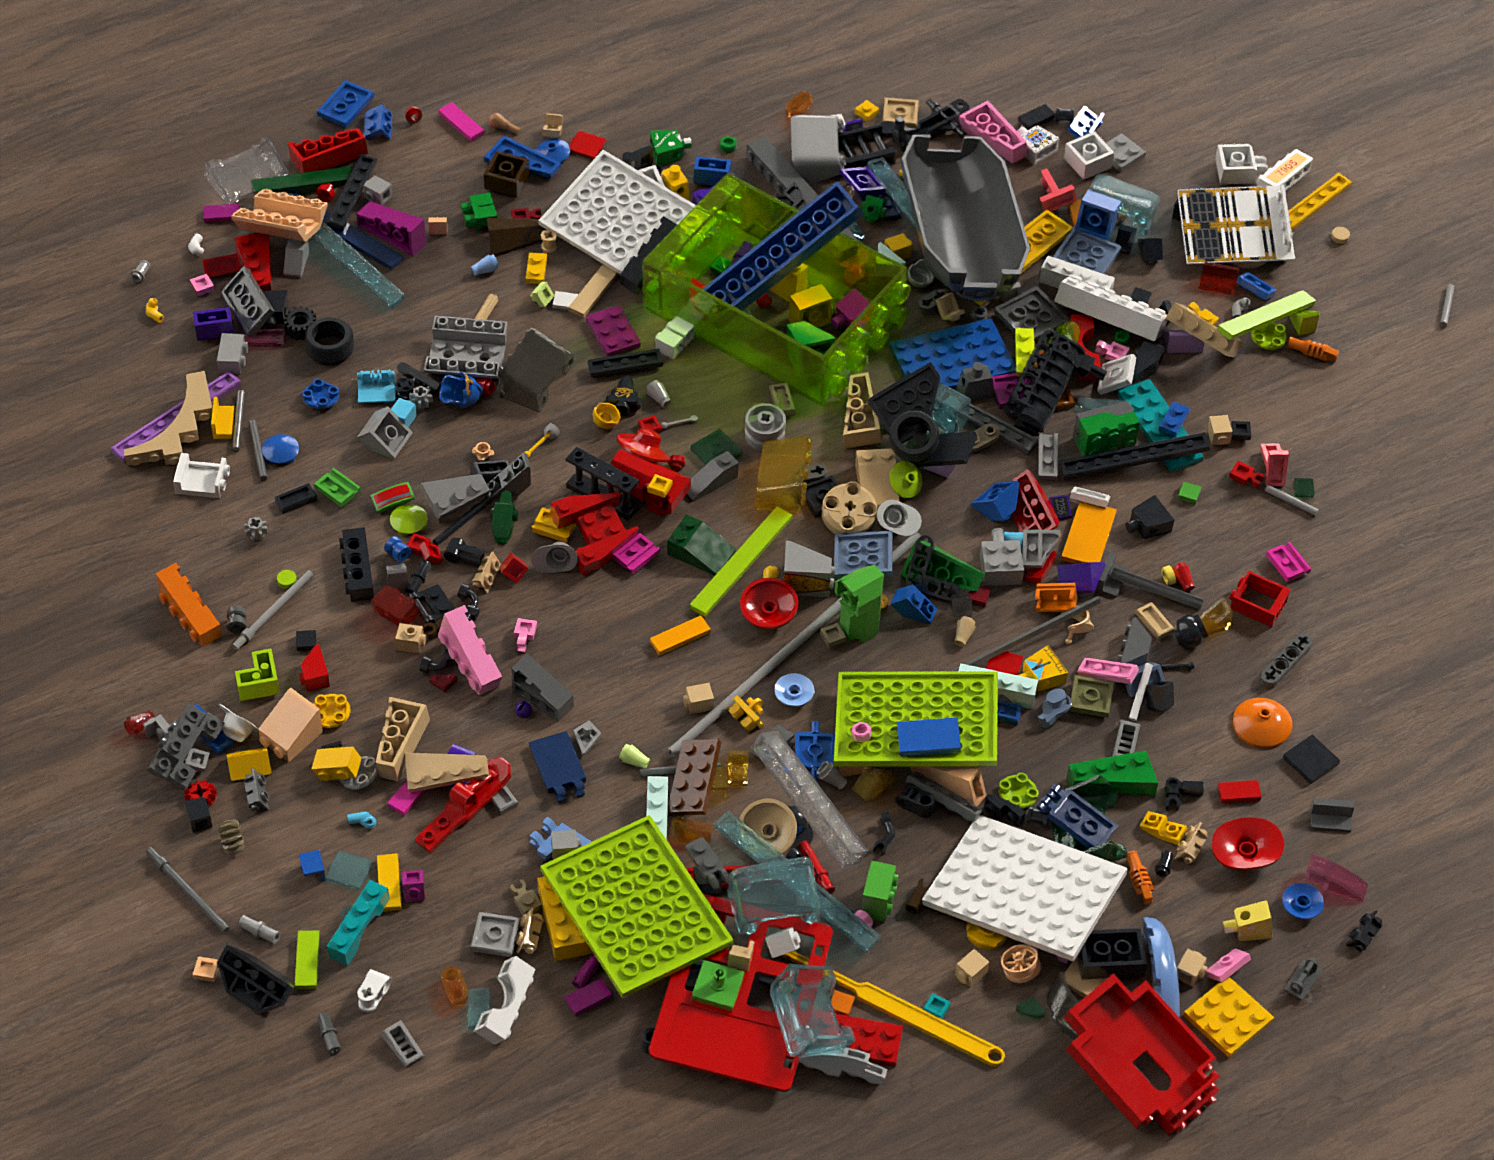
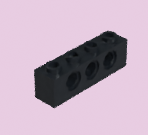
[339,527,374,602]

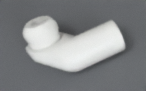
[188,234,204,256]

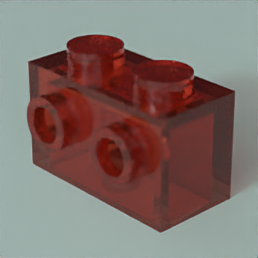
[371,585,419,626]

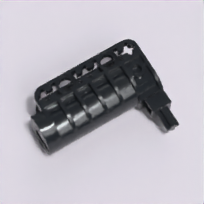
[1004,330,1108,436]

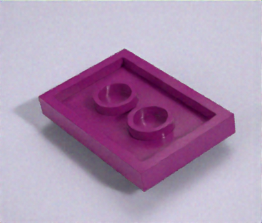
[586,306,641,357]

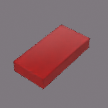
[1217,780,1262,803]

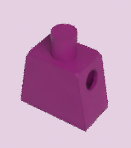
[831,288,877,331]

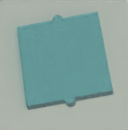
[326,851,373,890]

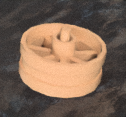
[1001,944,1041,983]

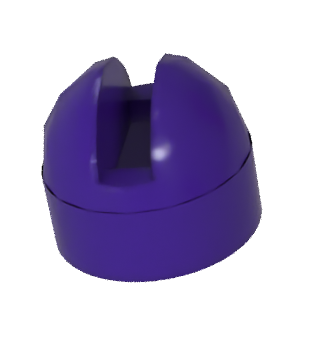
[515,700,532,718]

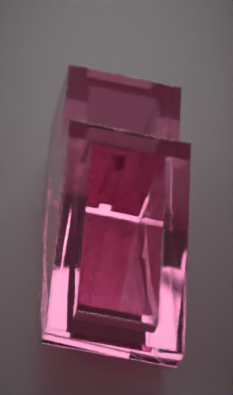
[1304,854,1368,903]

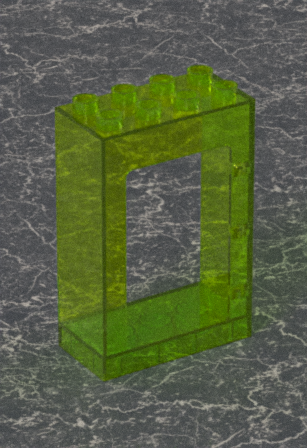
[642,173,911,406]

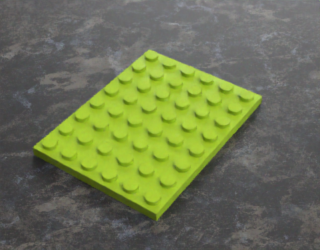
[834,671,998,767]
[540,815,733,998]

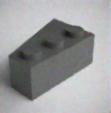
[511,653,574,722]

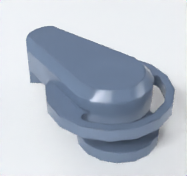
[1037,689,1072,728]

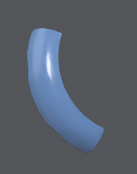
[1143,917,1180,1016]

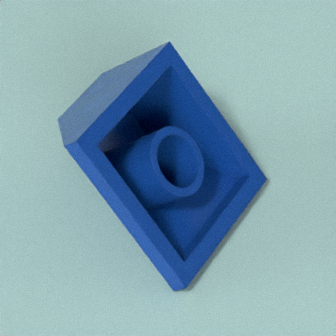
[970,480,1019,522]

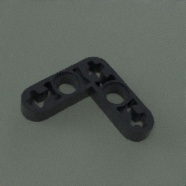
[906,535,961,601]

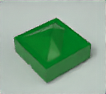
[710,256,732,275]

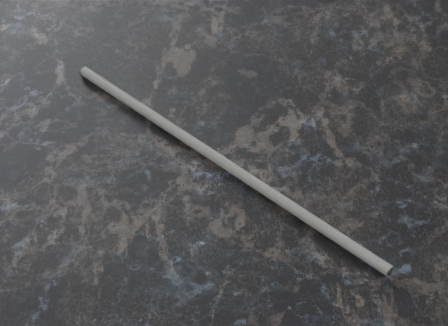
[667,532,921,757]

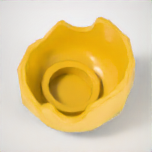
[592,403,621,430]

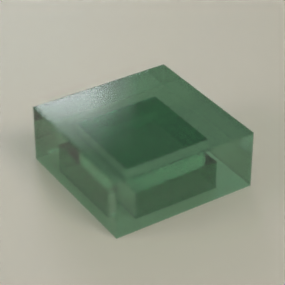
[1293,478,1315,498]

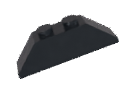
[216,944,295,1014]

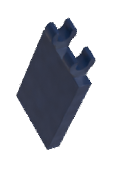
[529,731,586,803]
[1037,784,1118,854]

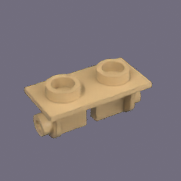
[471,552,501,593]
[1175,822,1208,864]
[515,908,543,954]

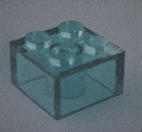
[931,382,971,433]

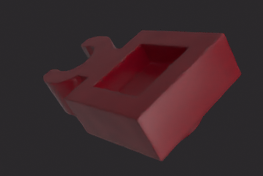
[511,208,542,219]

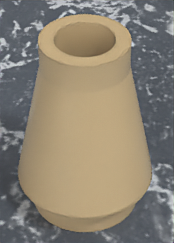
[954,616,976,647]

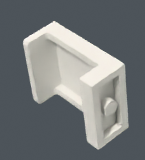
[173,453,230,498]

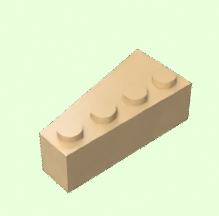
[843,372,882,449]

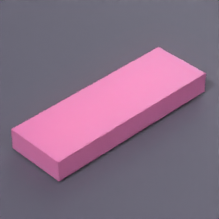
[1077,658,1139,684]

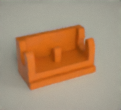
[1035,583,1078,612]

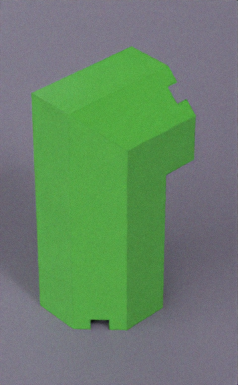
[835,564,884,642]

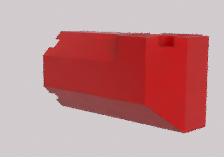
[610,449,691,516]

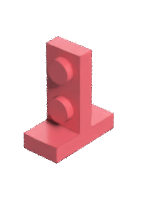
[1040,168,1077,212]
[1260,444,1289,486]

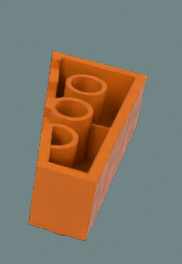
[156,563,222,647]

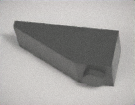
[686,451,739,502]

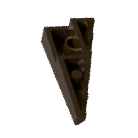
[487,218,547,257]

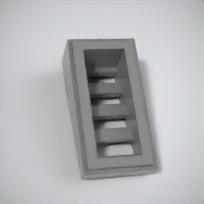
[1113,720,1141,756]
[382,1020,424,1067]

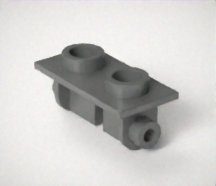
[244,768,269,812]
[1284,957,1322,1001]

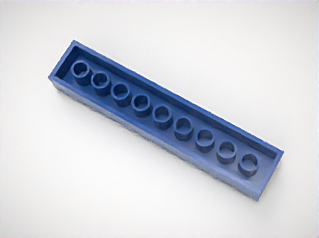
[695,181,863,328]

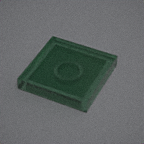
[690,428,743,465]

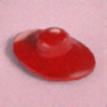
[616,428,671,463]
[1211,817,1284,870]

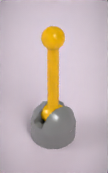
[524,423,560,458]

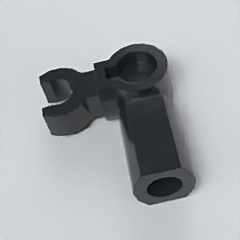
[1164,777,1204,810]

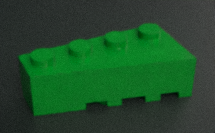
[1067,750,1158,797]

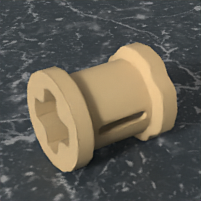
[541,229,557,253]

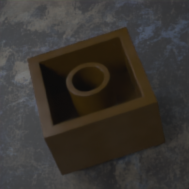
[484,151,530,197]

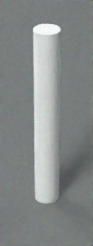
[1129,663,1153,721]

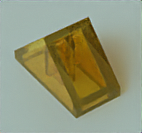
[1200,597,1233,635]

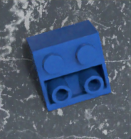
[694,156,732,187]

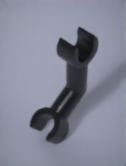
[873,812,896,856]

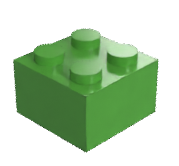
[861,861,899,922]

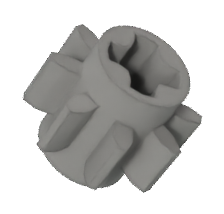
[409,386,433,409]
[244,517,268,541]

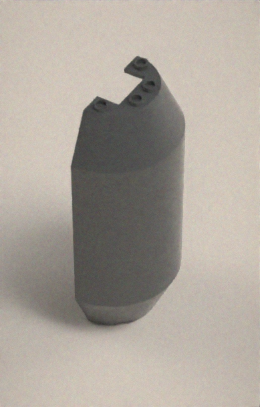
[901,135,1030,301]

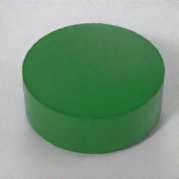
[720,136,737,153]

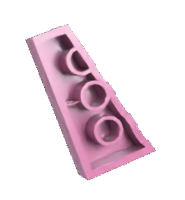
[959,101,1027,164]
[438,605,502,695]

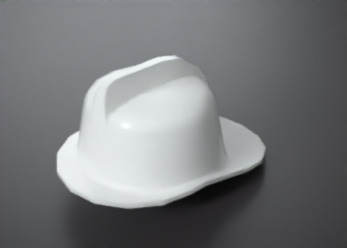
[877,500,922,536]
[219,704,258,742]

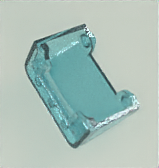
[1088,174,1161,236]
[727,857,822,934]
[770,964,855,1057]

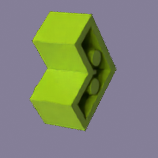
[235,649,280,701]

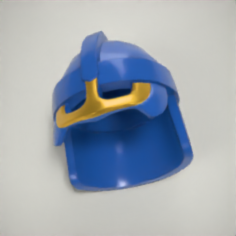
[439,371,483,408]

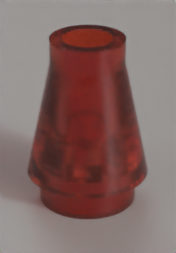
[124,710,155,735]

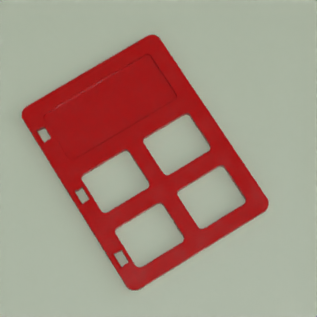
[649,894,833,1092]

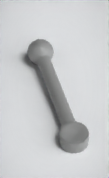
[661,415,698,429]

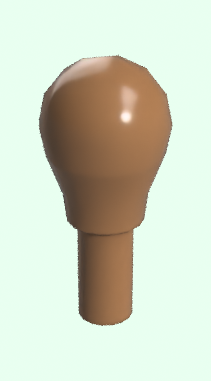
[489,113,520,135]

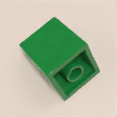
[787,321,837,377]

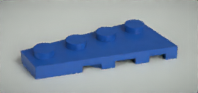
[484,135,561,179]

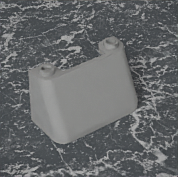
[791,115,846,184]

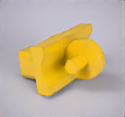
[728,695,764,732]

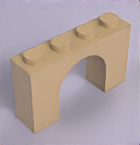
[1165,303,1244,358]

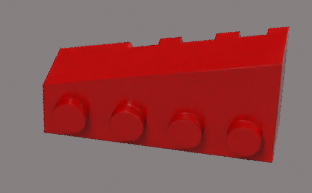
[287,128,368,173]

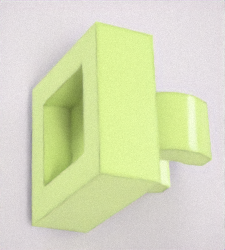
[529,282,554,307]

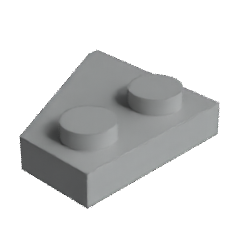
[1022,530,1061,568]

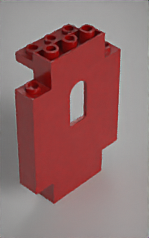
[1063,974,1220,1135]

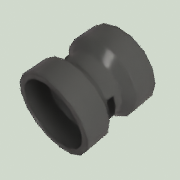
[226,606,246,633]

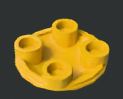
[314,694,351,728]

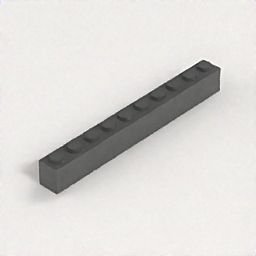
[746,136,861,260]

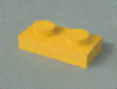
[526,252,547,284]

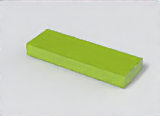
[295,931,320,989]

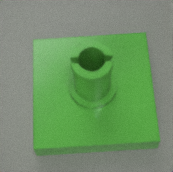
[691,960,745,1011]

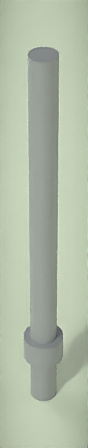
[232,570,313,650]

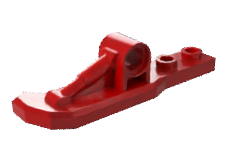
[415,757,511,854]

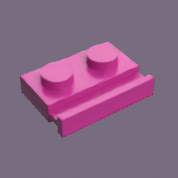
[613,533,660,574]
[1266,542,1311,582]

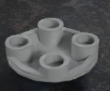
[339,756,378,790]

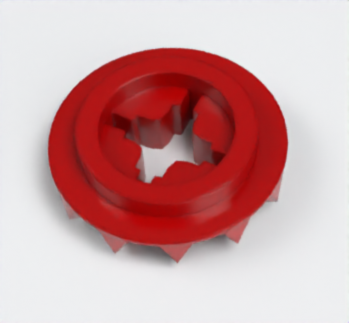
[184,780,217,807]

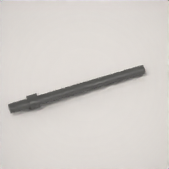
[146,847,230,933]

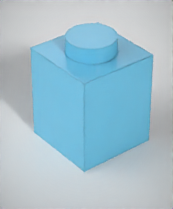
[391,398,416,427]

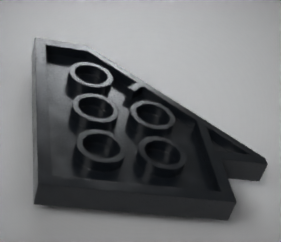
[867,362,941,449]

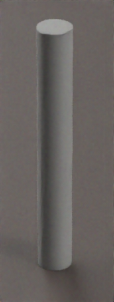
[1440,284,1455,327]
[1265,485,1319,516]

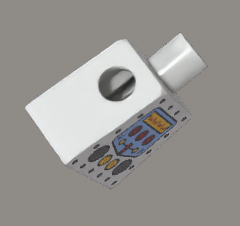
[1017,126,1059,165]

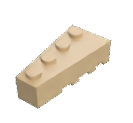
[376,697,430,781]

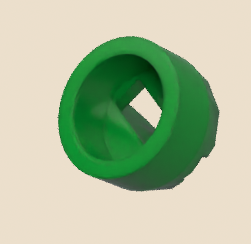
[1115,330,1130,345]

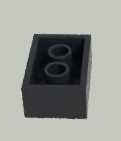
[1077,928,1147,979]

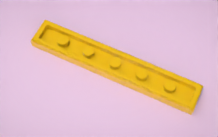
[1288,173,1352,231]

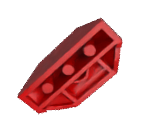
[1011,469,1059,532]

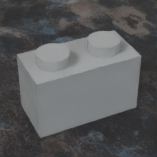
[217,333,248,374]

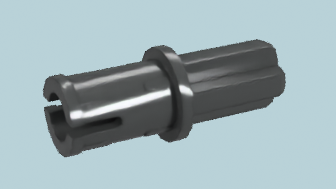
[317,1013,341,1055]

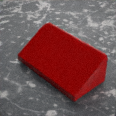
[1023,551,1057,585]

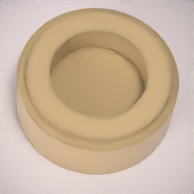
[1331,227,1350,244]

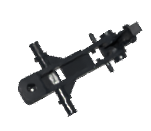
[891,98,970,152]

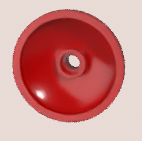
[740,578,798,629]

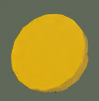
[966,922,1007,950]

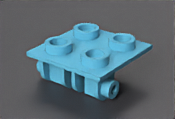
[357,369,396,403]

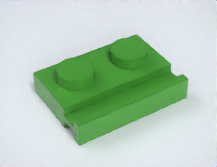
[314,468,361,508]

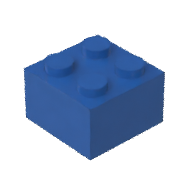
[1075,190,1121,241]

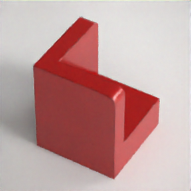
[500,552,529,583]

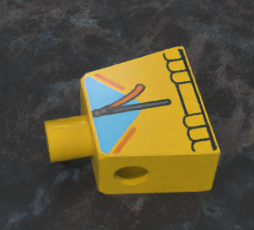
[1018,646,1068,691]

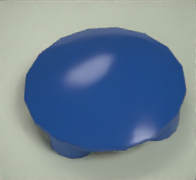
[302,379,339,409]
[262,434,299,464]

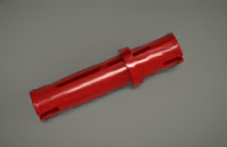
[797,841,835,896]

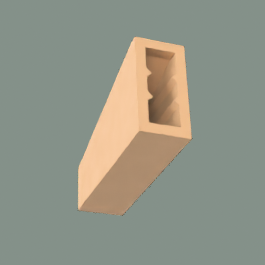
[911,766,986,806]

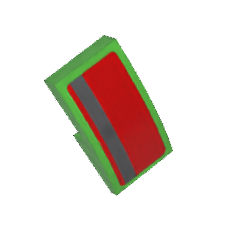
[371,482,416,513]

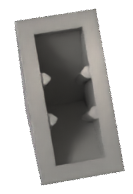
[386,564,408,591]

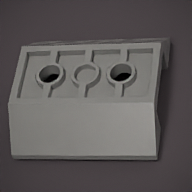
[424,316,507,379]

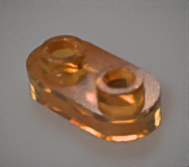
[785,92,813,117]
[441,966,468,1006]

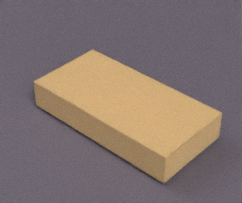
[1135,602,1175,640]

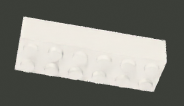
[1054,275,1168,341]

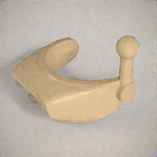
[1061,605,1094,645]

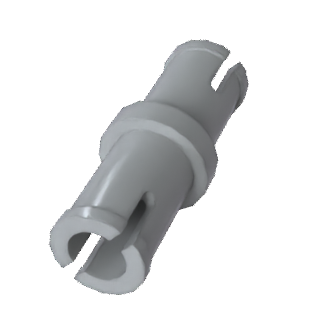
[238,915,281,944]

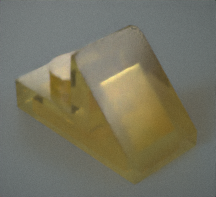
[727,750,748,786]

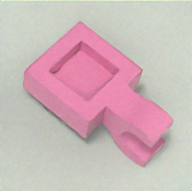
[1095,340,1129,361]
[514,618,537,653]

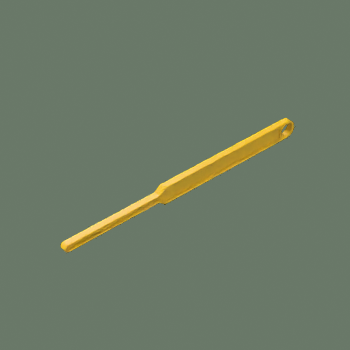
[780,951,1005,1067]

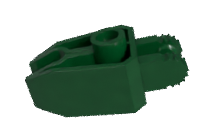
[490,491,519,544]

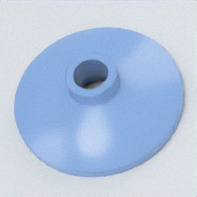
[775,673,814,707]

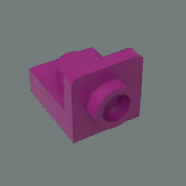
[402,870,425,902]

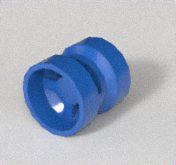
[384,536,411,563]

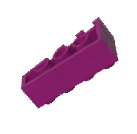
[356,201,426,257]

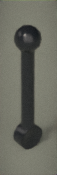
[1157,662,1195,670]

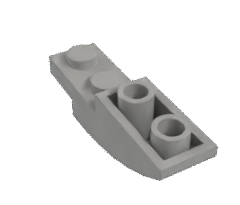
[798,1046,887,1085]

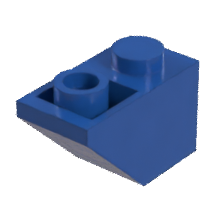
[891,585,937,624]

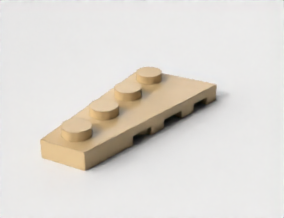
[405,753,489,793]

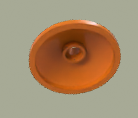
[1232,698,1293,748]

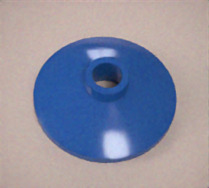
[536,139,570,163]
[1282,883,1324,920]

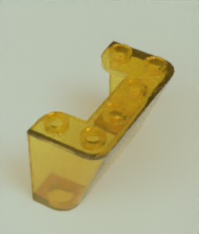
[755,435,812,513]

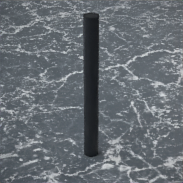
[433,496,492,546]

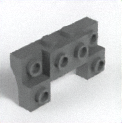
[146,703,225,791]

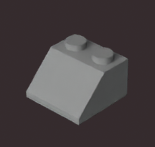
[357,407,413,459]

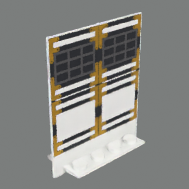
[1177,183,1295,264]

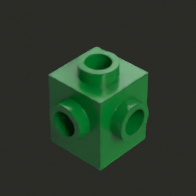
[860,195,887,223]

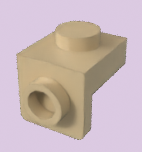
[542,113,563,139]
[935,293,965,322]

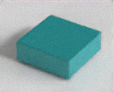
[923,993,951,1019]

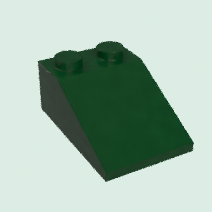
[667,514,736,576]

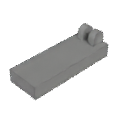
[1038,432,1058,480]

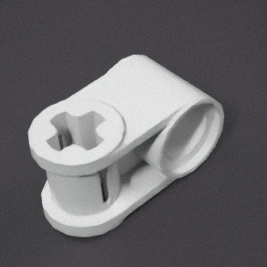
[358,969,391,1012]

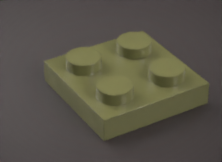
[1069,675,1114,718]

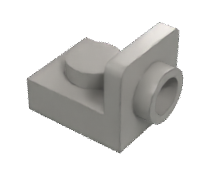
[143,714,169,740]

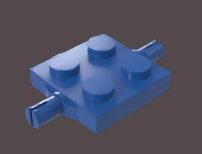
[795,721,835,782]

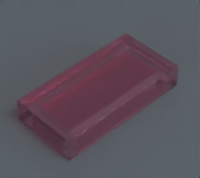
[247,329,285,347]

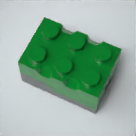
[1073,401,1140,456]

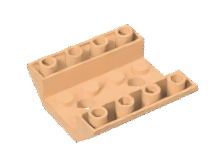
[232,189,327,242]

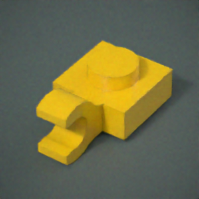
[1188,302,1219,326]

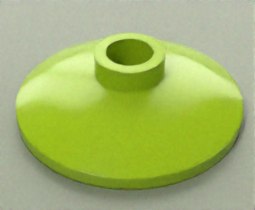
[890,461,922,498]

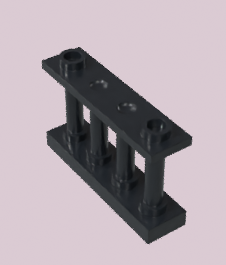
[830,124,896,179]
[566,447,639,521]

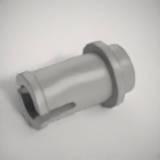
[131,260,151,282]

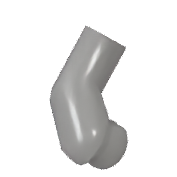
[1232,297,1250,319]

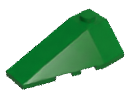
[900,540,985,591]

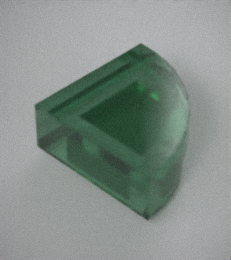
[1016,997,1046,1019]

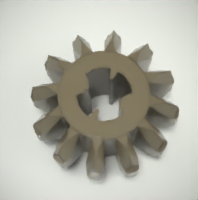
[218,819,245,855]

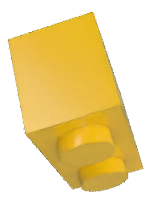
[312,747,362,781]

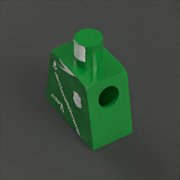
[650,130,692,165]

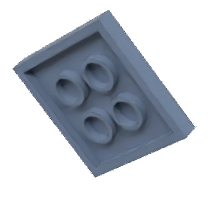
[1053,227,1122,274]
[834,531,893,580]

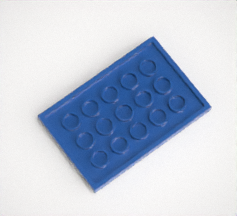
[889,318,1016,394]

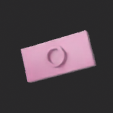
[1206,948,1251,983]

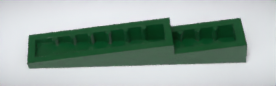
[251,166,354,196]

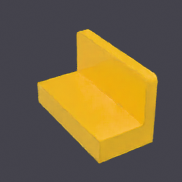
[211,397,235,439]
[227,747,271,781]

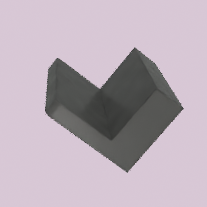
[1095,551,1129,598]
[1310,798,1355,832]

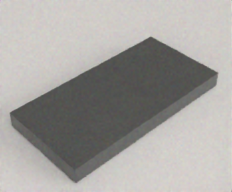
[221,266,275,338]

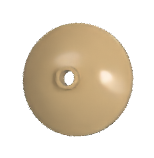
[737,798,797,860]

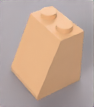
[258,688,323,762]

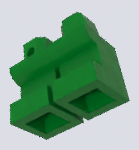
[461,192,497,231]

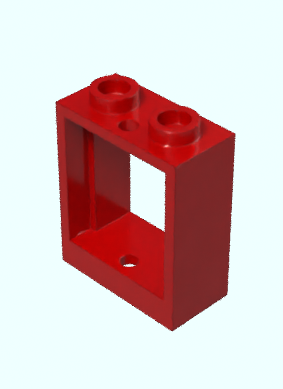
[1229,571,1291,627]

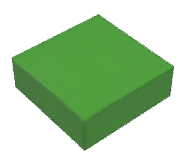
[1178,482,1201,504]

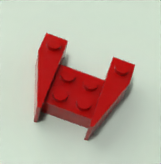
[550,492,639,576]

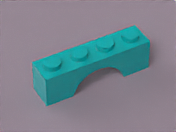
[327,880,390,966]

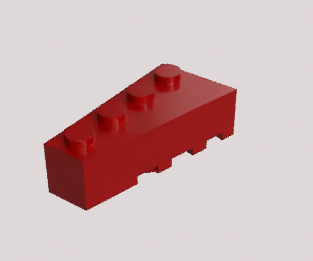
[234,232,272,291]

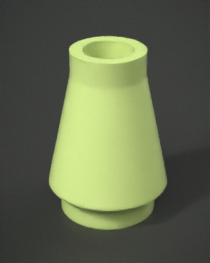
[619,744,650,769]

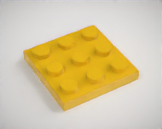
[1183,977,1274,1058]

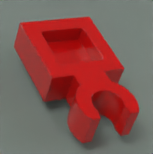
[1229,461,1265,488]

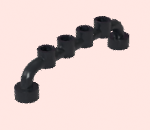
[419,583,480,674]

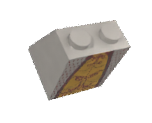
[784,541,835,597]

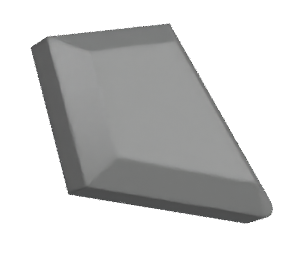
[573,720,601,756]

